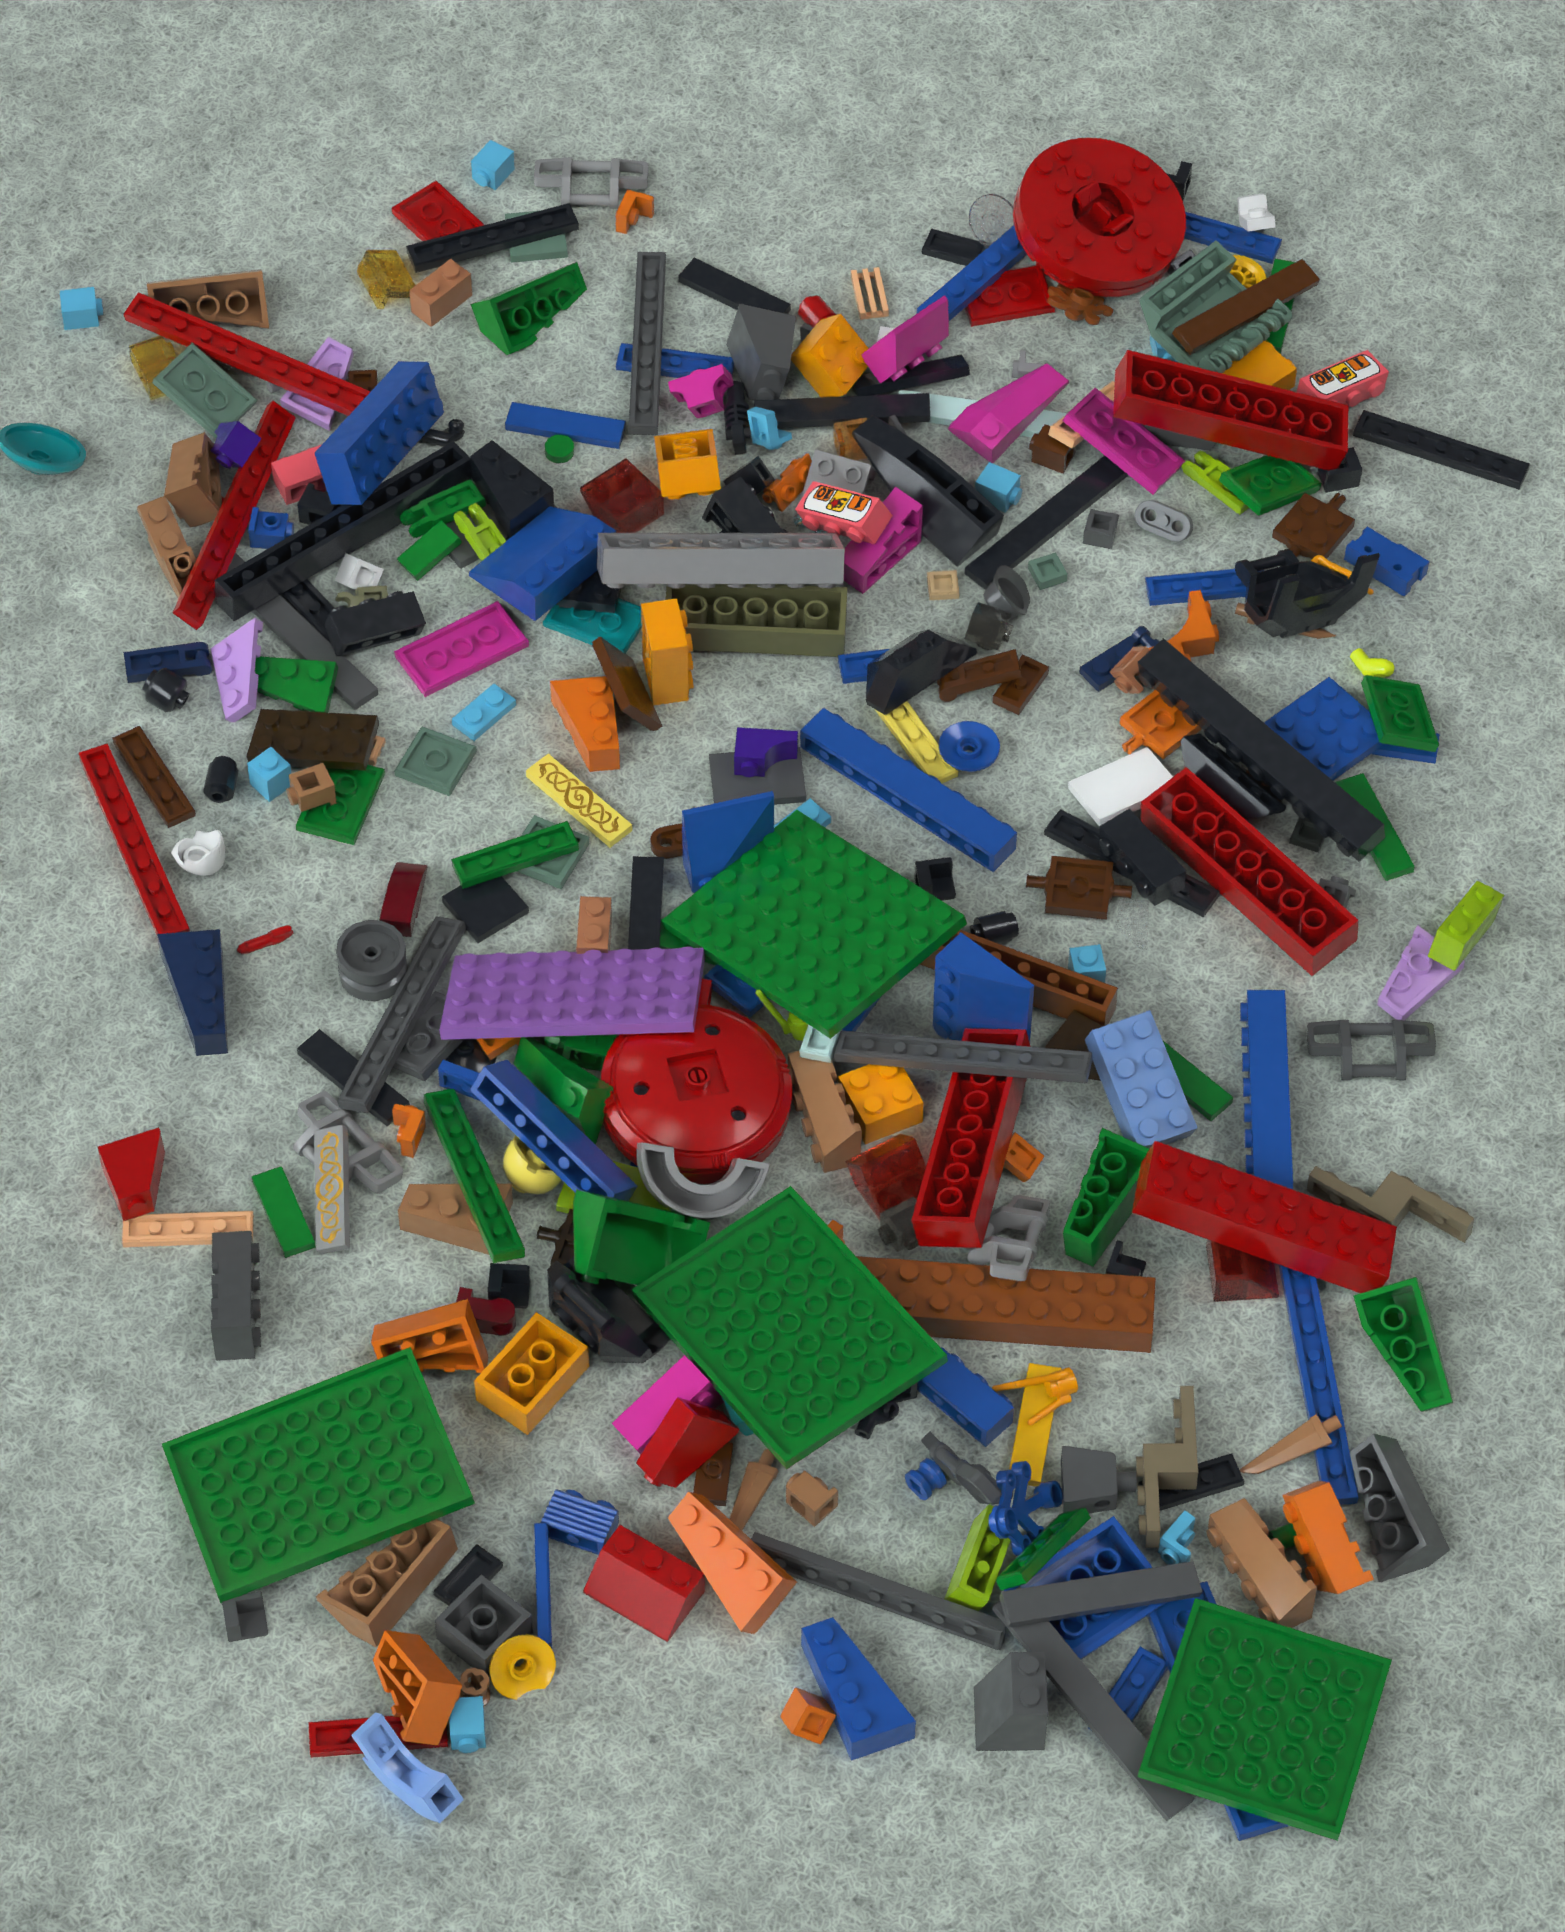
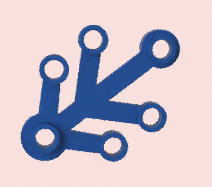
[988,1461,1063,1556]

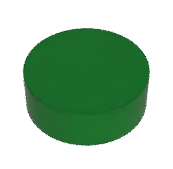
[545,435,574,464]

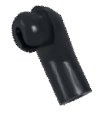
[855,1400,899,1439]

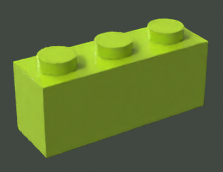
[1428,881,1504,971]
[944,1504,1011,1612]

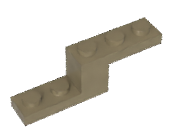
[1307,1166,1474,1243]
[1136,1386,1198,1548]

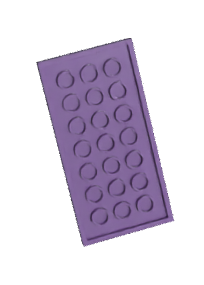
[439,947,705,1040]

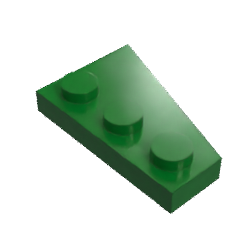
[255,656,338,713]

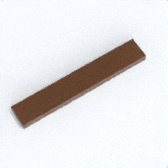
[1172,259,1320,355]

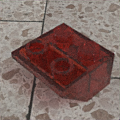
[580,458,664,533]
[845,1133,926,1224]
[1206,1239,1279,1302]

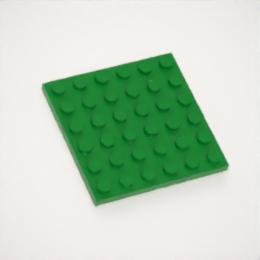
[1137,1598,1392,1841]

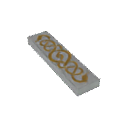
[314,1124,350,1254]

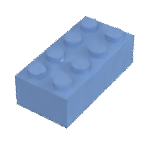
[1085,1010,1198,1149]

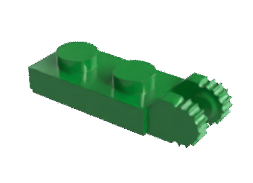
[400,479,486,538]

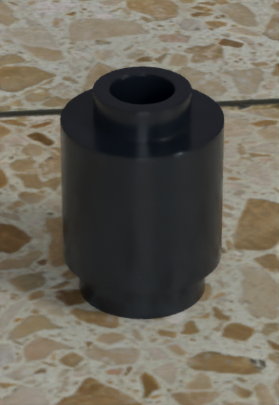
[203,756,239,803]
[970,911,1019,944]

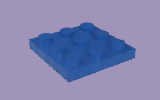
[1264,677,1384,781]

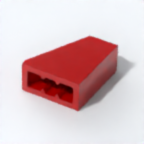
[97,1127,165,1221]
[636,1397,740,1488]

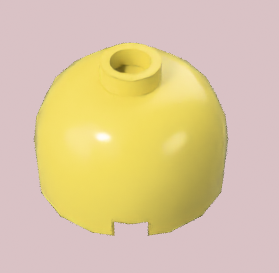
[503,1135,562,1194]

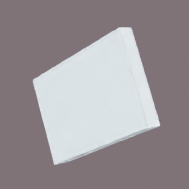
[1068,747,1173,827]

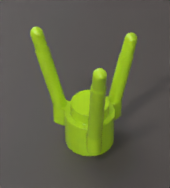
[755,990,808,1041]

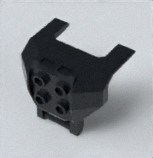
[1235,549,1380,638]
[547,1256,671,1363]

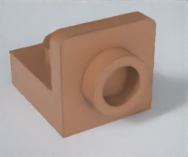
[1109,646,1150,694]

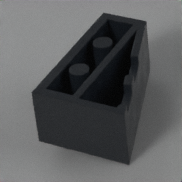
[470,440,554,539]
[702,476,789,533]

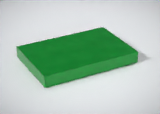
[1219,455,1322,516]
[1361,675,1439,752]
[296,765,385,845]

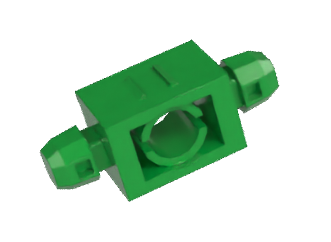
[544,1034,616,1071]

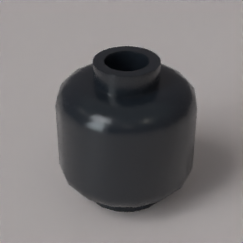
[142,668,190,712]

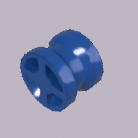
[905,1458,947,1501]

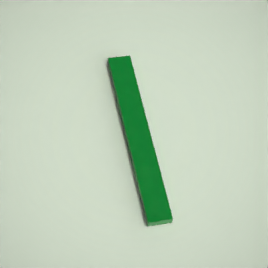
[424,1089,525,1263]

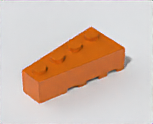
[668,1492,797,1634]

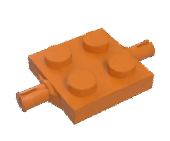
[1120,690,1202,759]

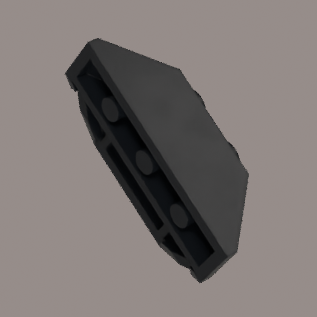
[866,629,977,715]
[1181,733,1287,819]

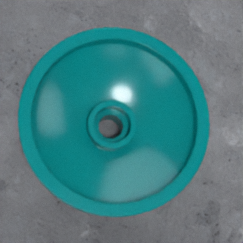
[0,423,86,475]

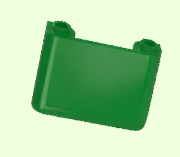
[573,1189,711,1285]

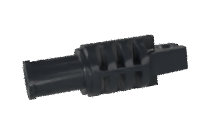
[724,381,751,455]

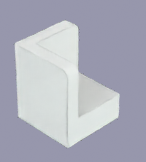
[335,553,384,590]

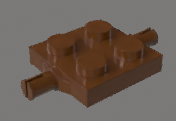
[1272,493,1355,559]
[1026,856,1133,920]

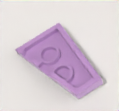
[280,337,353,431]
[211,618,263,723]
[1377,925,1465,1020]

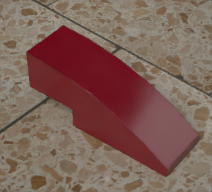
[379,862,428,937]

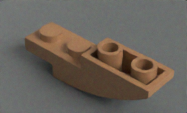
[137,496,196,599]

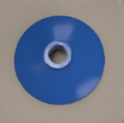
[939,721,1000,772]

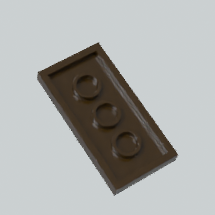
[246,709,379,771]

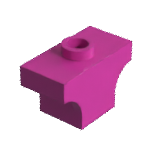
[668,364,734,418]

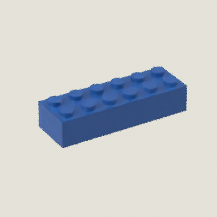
[314,361,444,505]

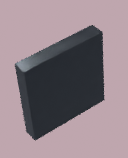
[442,876,529,943]

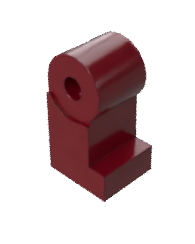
[456,1287,516,1336]

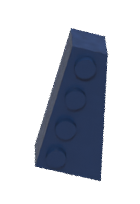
[157,929,228,1056]

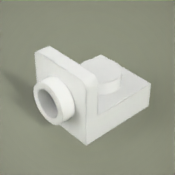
[1237,193,1275,231]

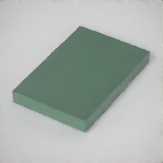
[152,343,257,438]

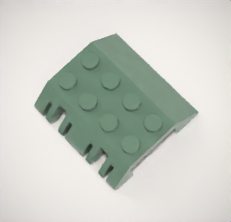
[1139,240,1292,373]

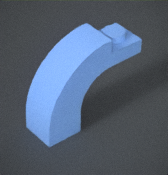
[351,1712,464,1823]

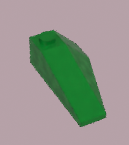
[470,262,587,355]
[513,1037,614,1145]
[1353,1277,1453,1412]

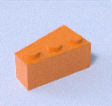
[550,676,620,772]
[371,1299,489,1373]
[1283,1481,1374,1594]
[373,1630,463,1745]

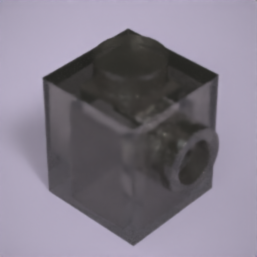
[964,602,1014,650]
[878,1196,919,1252]

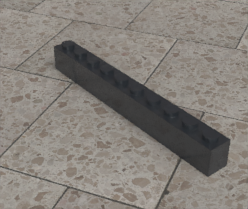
[215,441,472,621]
[1138,638,1385,862]

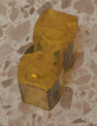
[129,335,176,400]

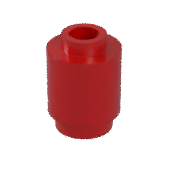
[798,295,836,327]

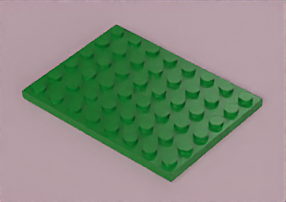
[662,810,967,1039]
[632,1186,948,1470]
[162,1347,475,1603]

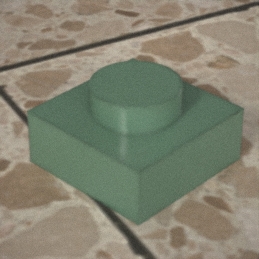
[1028,552,1068,590]

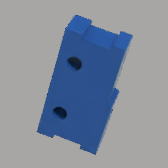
[1344,526,1429,597]

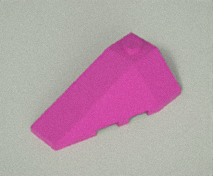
[948,363,1069,463]

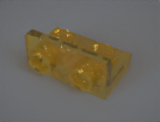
[357,250,416,309]

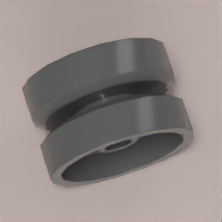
[336,920,408,1001]

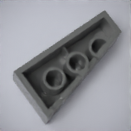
[211,1231,261,1361]

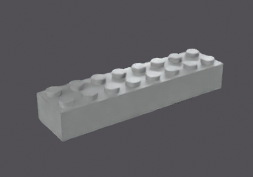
[597,533,845,588]

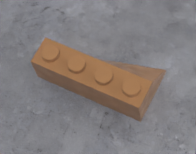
[147,269,269,329]
[787,1051,862,1173]
[1206,1498,1317,1628]
[316,1519,458,1647]

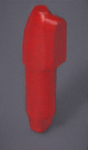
[237,925,294,954]

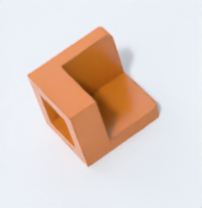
[780,1687,836,1745]

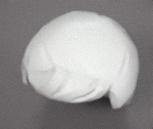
[171,830,226,876]

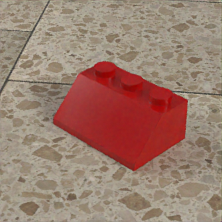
[583,1525,705,1642]

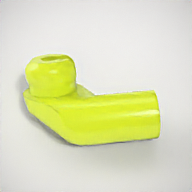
[1350,648,1395,678]

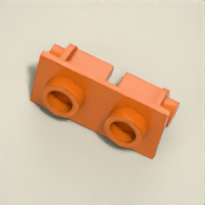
[762,453,812,512]

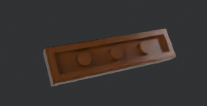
[112,726,196,828]

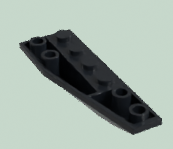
[852,415,1004,567]

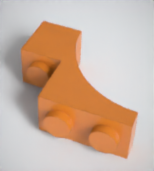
[1148,590,1219,689]

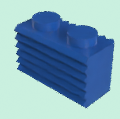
[541,1489,619,1555]

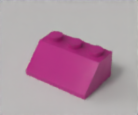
[861,295,949,383]

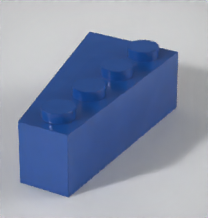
[801,1617,916,1761]

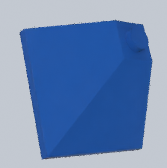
[682,791,774,893]

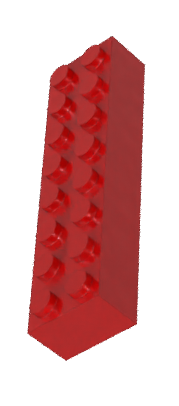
[1113,350,1349,471]
[1141,767,1359,976]
[911,1028,1031,1248]
[1132,1141,1397,1293]

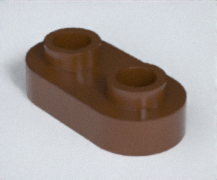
[650,823,683,859]

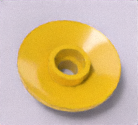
[489,1634,556,1700]

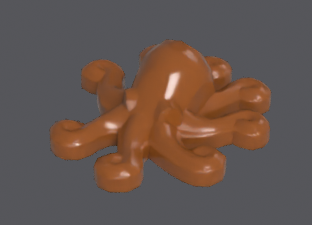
[1047,283,1113,325]

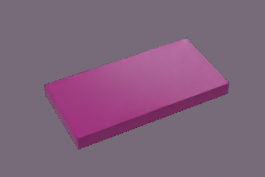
[1062,388,1185,495]
[394,601,529,697]

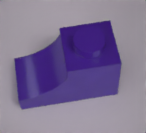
[210,421,261,469]
[734,727,798,777]

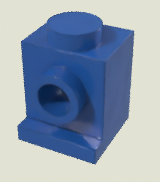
[248,507,294,549]

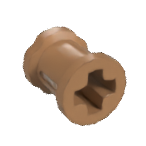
[459,1668,491,1707]

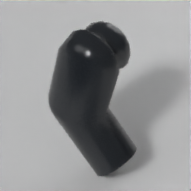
[422,419,465,446]

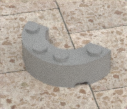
[636,1142,770,1218]

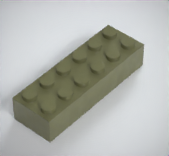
[665,584,848,657]

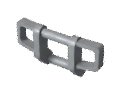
[534,157,648,209]
[293,1091,403,1193]
[968,1195,1050,1281]

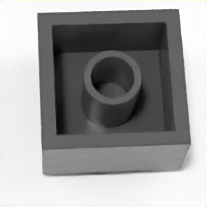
[435,1574,533,1677]

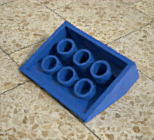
[469,506,616,621]
[932,932,1034,1042]
[1004,1516,1167,1660]

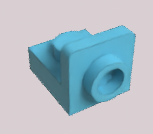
[747,407,792,450]
[1158,1510,1196,1565]

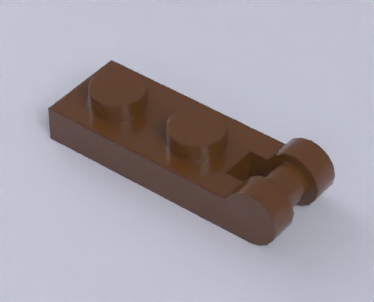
[937,649,1022,702]

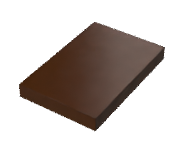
[592,637,663,731]

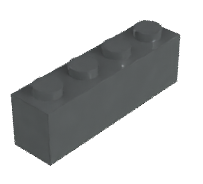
[1350,1433,1450,1582]

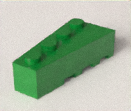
[1063,1128,1149,1267]

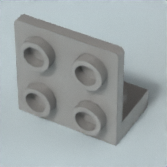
[800,449,876,501]

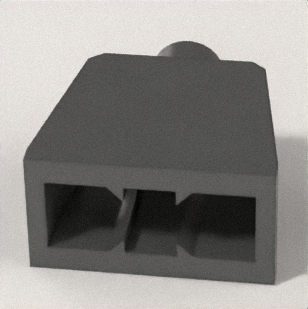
[1061,1446,1137,1514]

